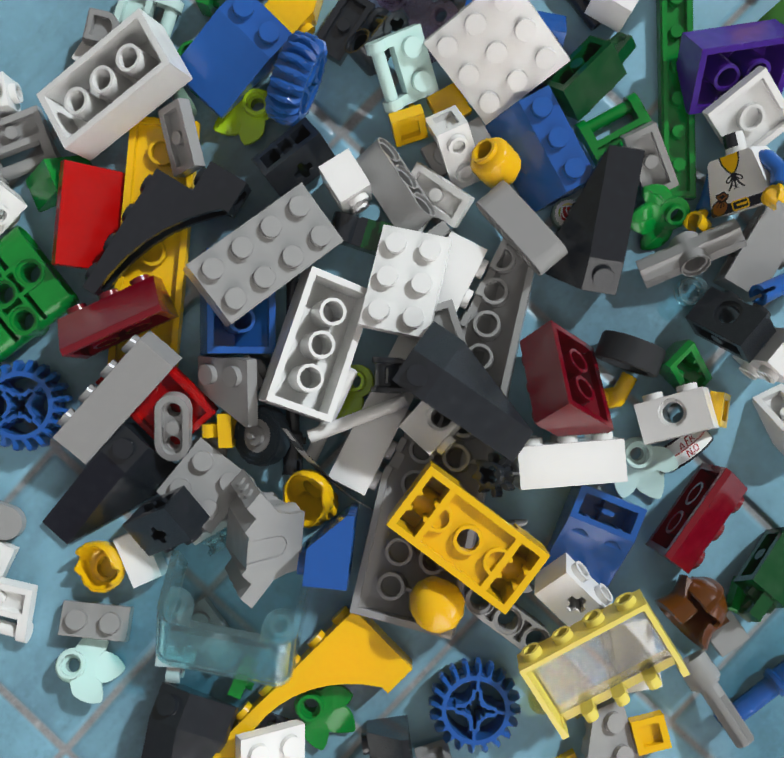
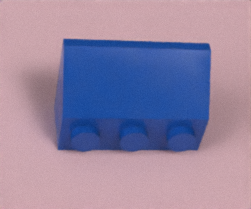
[485,85,593,213]
[200,248,276,355]
[297,503,359,591]

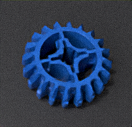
[265,30,328,127]
[0,360,73,451]
[428,657,521,754]

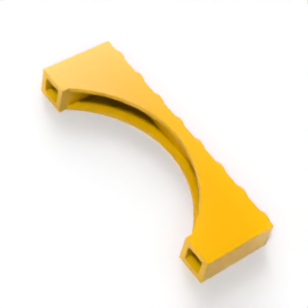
[213,606,412,758]

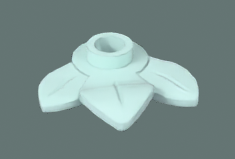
[614,437,679,499]
[55,638,125,704]

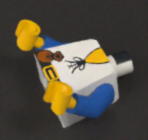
[684,131,784,232]

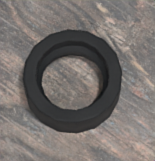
[594,330,666,378]

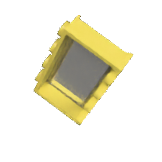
[517,589,690,740]

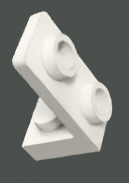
[425,105,481,189]

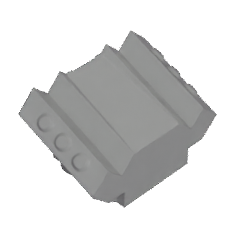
[224,469,305,609]

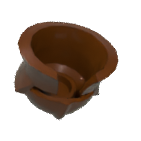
[655,575,729,651]

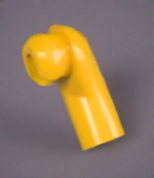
[604,372,637,409]

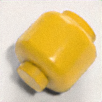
[470,137,521,189]

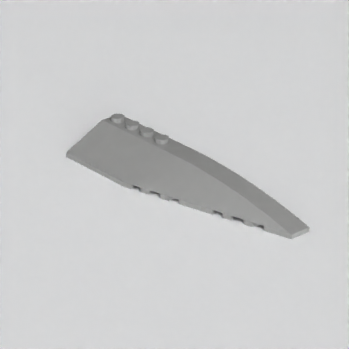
[349,238,535,640]

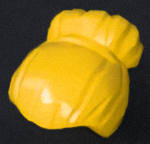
[283,469,340,528]

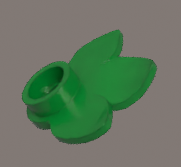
[630,184,690,250]
[294,685,356,750]

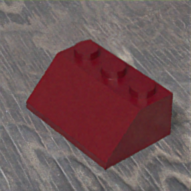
[57,274,179,359]
[520,320,614,437]
[645,463,748,574]

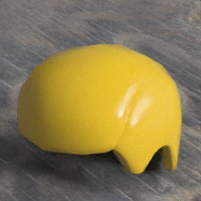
[74,540,126,593]
[409,576,465,634]

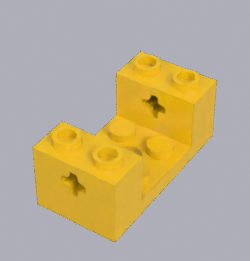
[386,460,551,615]

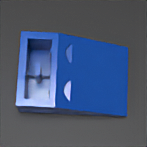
[540,485,647,587]

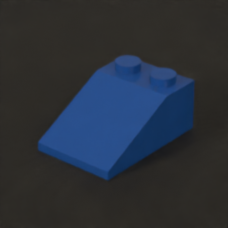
[181,0,292,119]

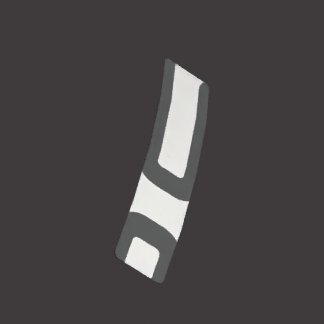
[281,427,374,511]

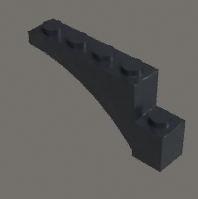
[82,161,252,296]

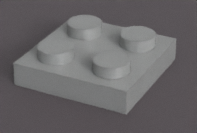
[156,437,254,534]

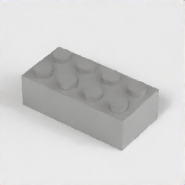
[183,182,344,327]

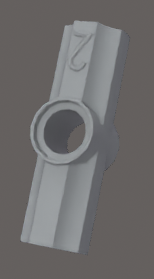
[635,218,747,289]

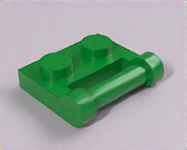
[573,92,664,166]

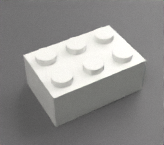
[510,431,628,490]

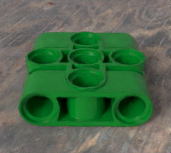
[0,225,80,364]

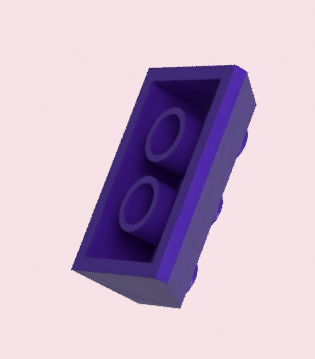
[676,19,784,115]

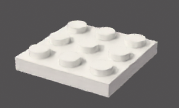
[424,0,570,125]

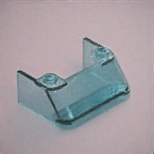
[155,549,312,687]

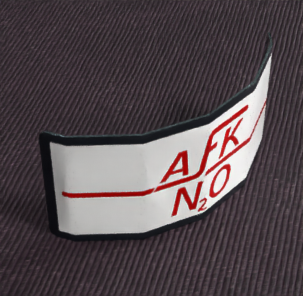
[663,431,714,471]

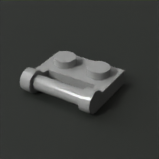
[0,105,61,185]

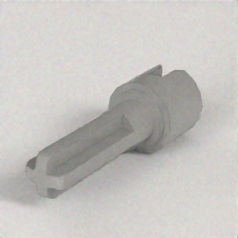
[677,649,754,748]

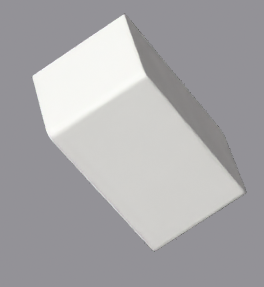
[113,533,169,588]

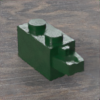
[542,32,637,121]
[733,527,784,622]

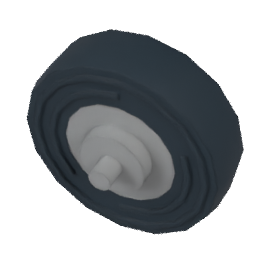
[234,405,291,467]

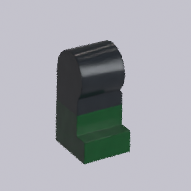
[331,211,393,256]

